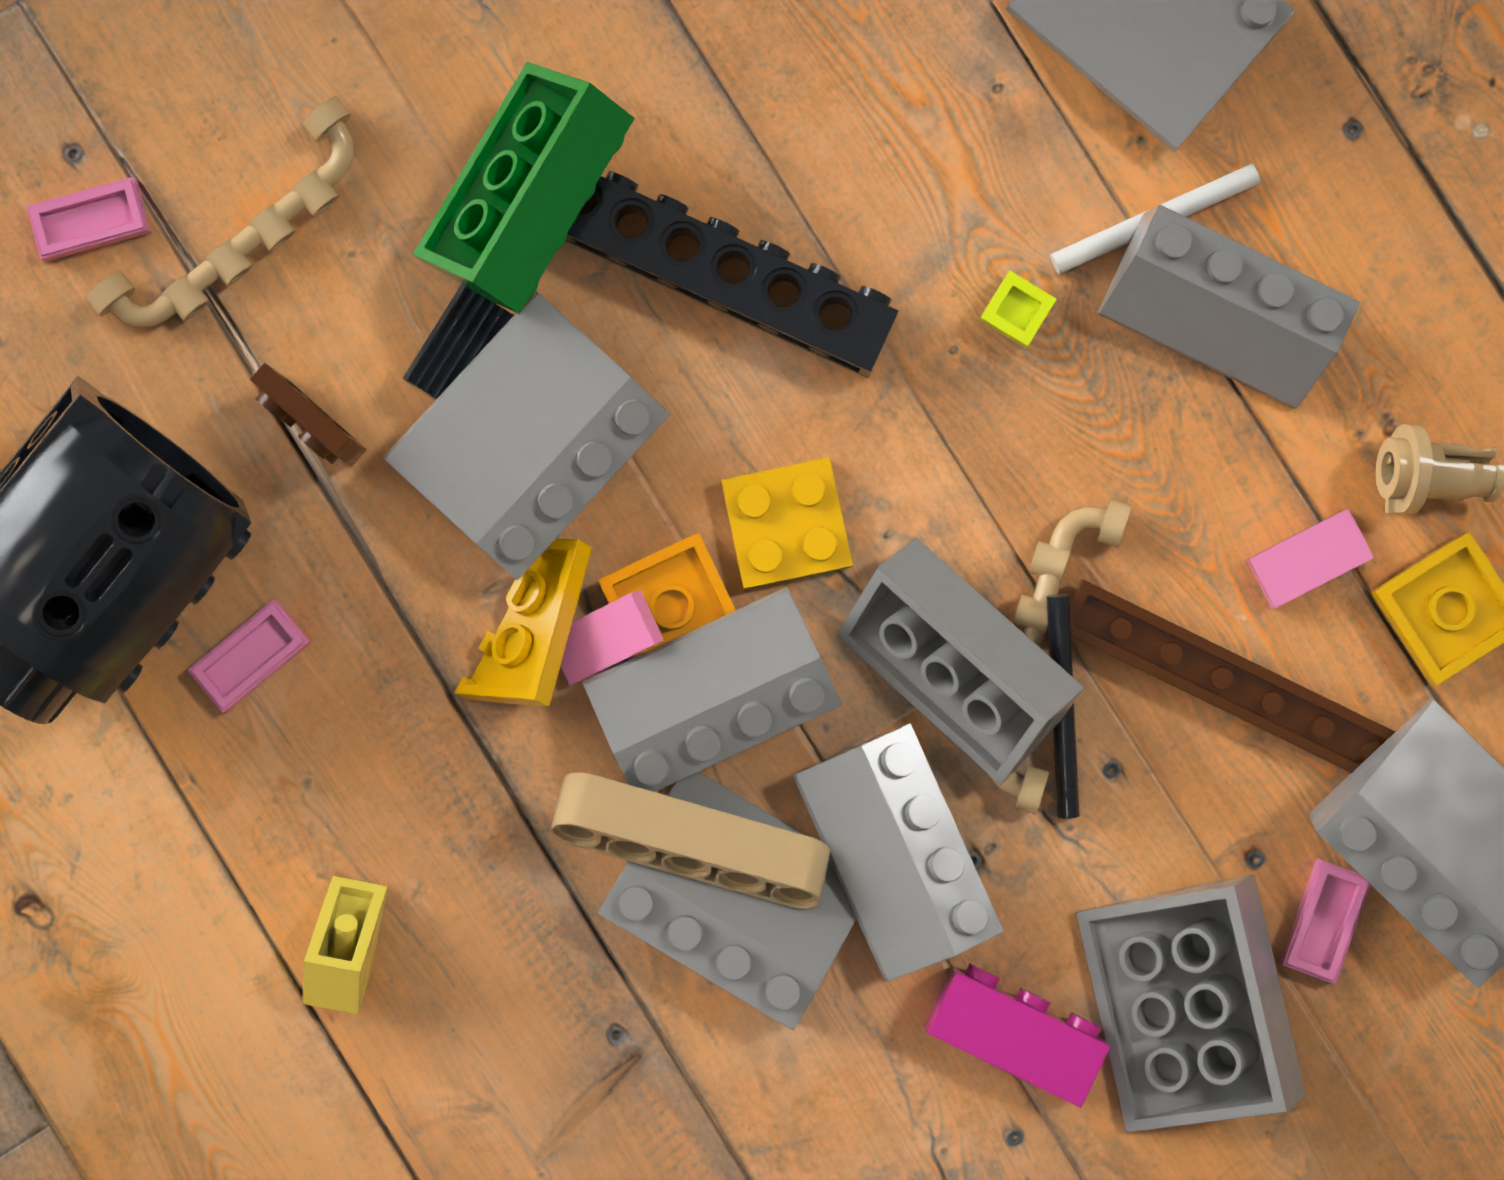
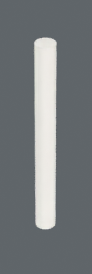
[1050,164,1260,274]

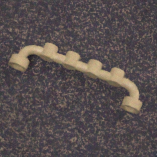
[85,96,354,328]
[989,499,1132,815]

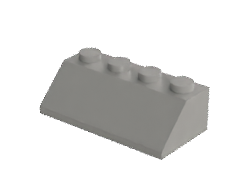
[1097,204,1360,409]
[837,537,1084,785]
[582,587,842,792]
[792,723,1004,982]

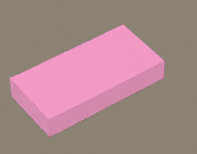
[26,177,152,262]
[1246,508,1374,609]
[560,589,664,686]
[188,599,312,713]
[1279,858,1371,985]

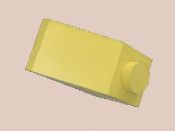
[303,876,387,1015]

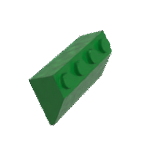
[412,62,635,314]

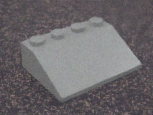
[1006,0,1295,153]
[383,292,670,580]
[1308,698,1504,988]
[597,772,857,1030]
[1076,874,1306,1132]

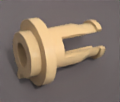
[1375,424,1504,515]

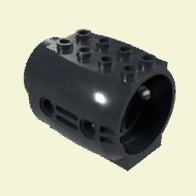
[0,376,252,724]

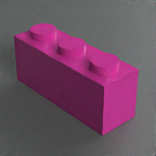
[924,963,1111,1108]

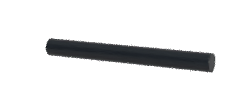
[1046,594,1080,819]

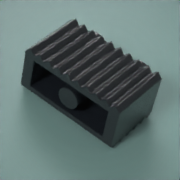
[403,284,514,400]

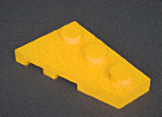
[454,539,592,707]

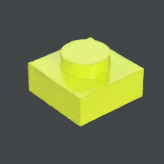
[978,270,1057,349]

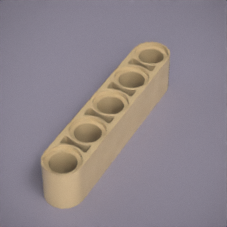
[551,772,830,909]

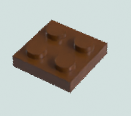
[249,363,367,466]

